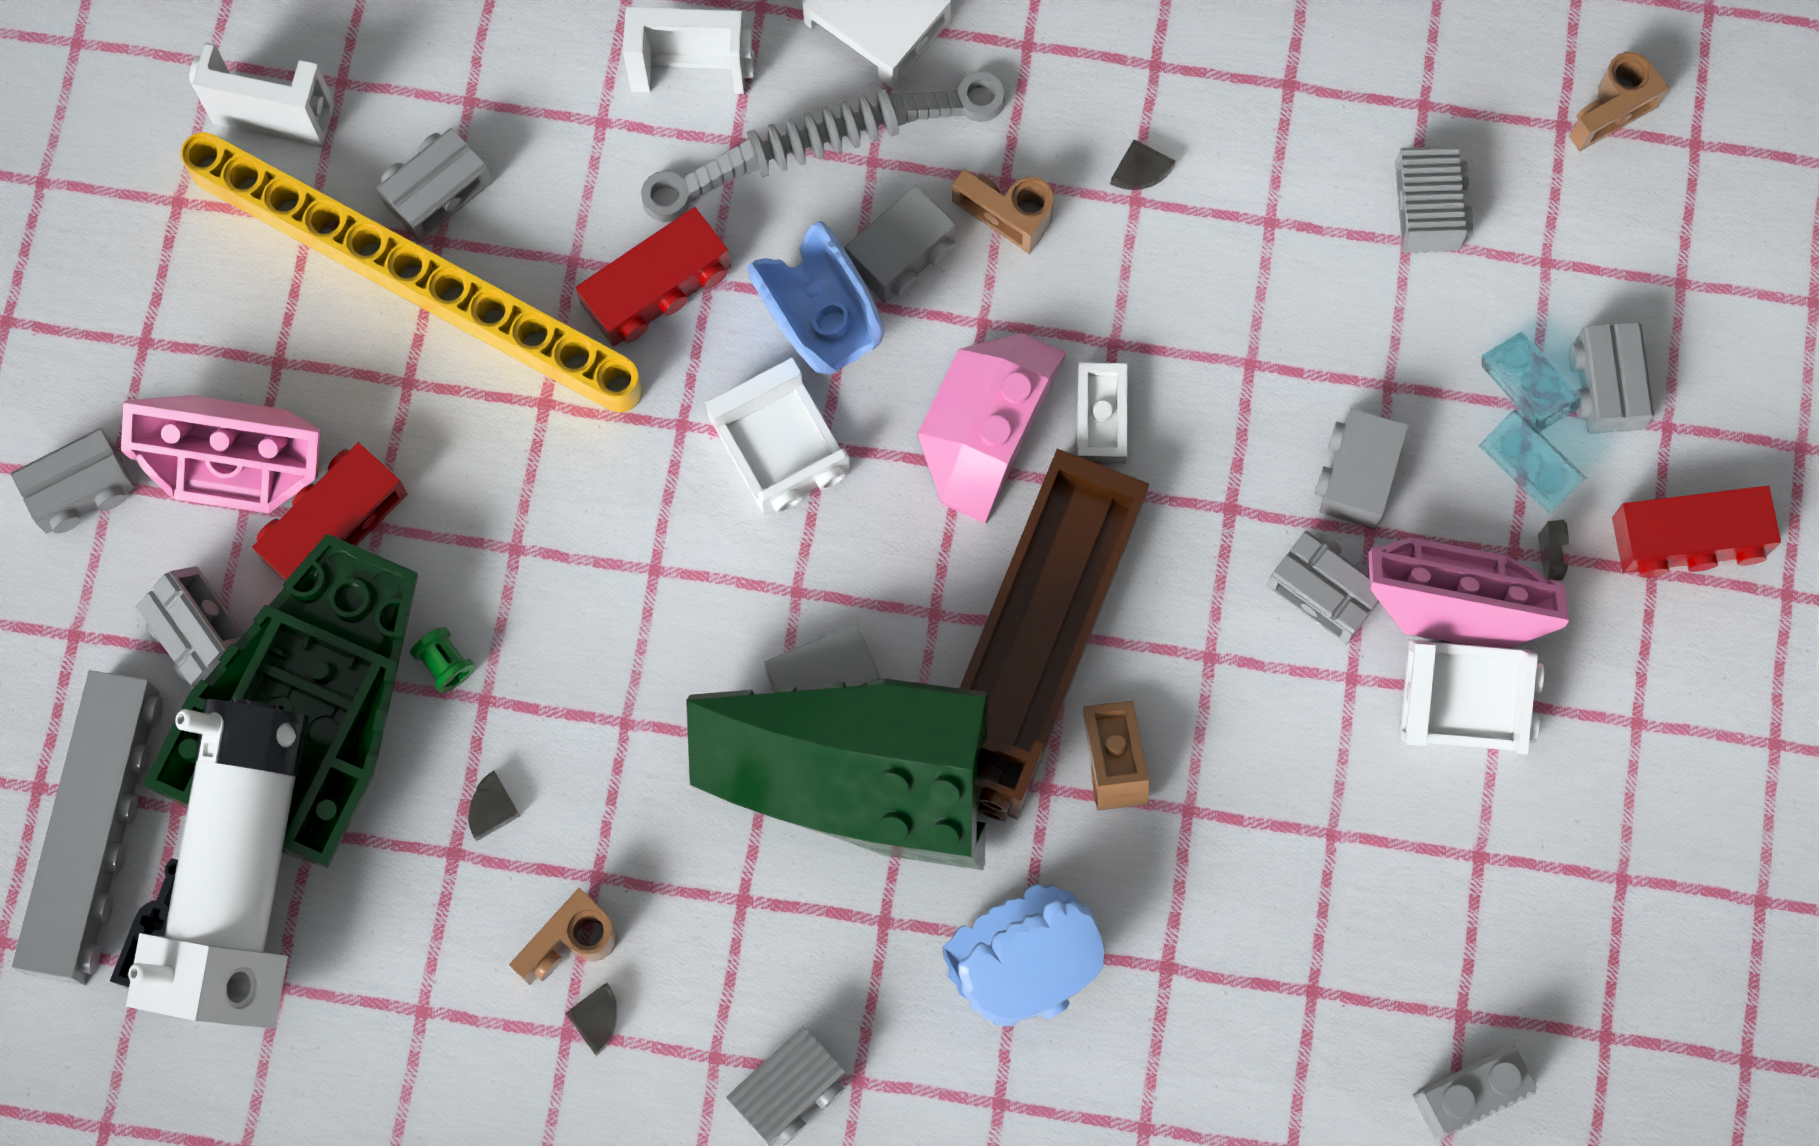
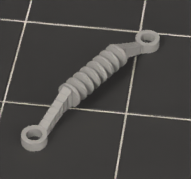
[641,71,1005,222]

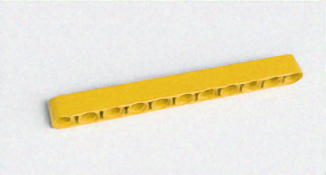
[181,132,642,413]

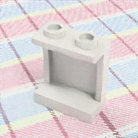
[802,0,951,89]
[623,7,755,94]
[189,43,335,147]
[706,357,850,515]
[1399,639,1544,754]

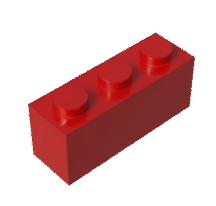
[575,206,731,348]
[252,442,408,581]
[1612,485,1781,578]

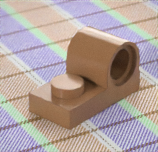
[1569,52,1669,151]
[952,169,1054,254]
[1083,700,1149,811]
[509,888,617,985]

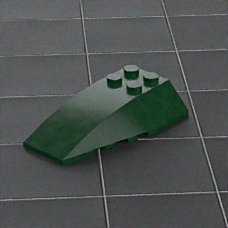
[142,533,418,868]
[686,678,988,870]

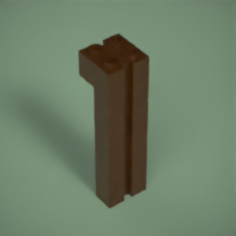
[960,449,1149,822]

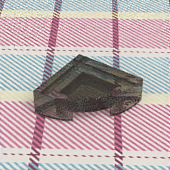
[1110,140,1176,190]
[1538,519,1569,581]
[468,771,520,842]
[565,983,618,1056]

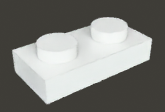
[1077,363,1127,463]

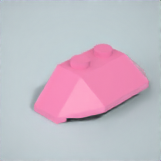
[918,333,1066,524]
[121,395,321,514]
[1368,537,1569,648]

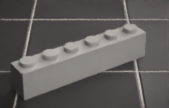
[12,670,163,985]

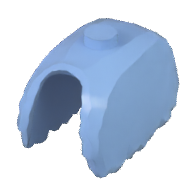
[747,221,885,375]
[942,883,1105,1027]

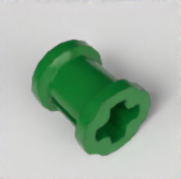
[410,627,476,693]

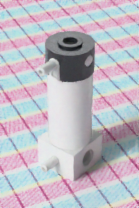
[126,698,309,1029]

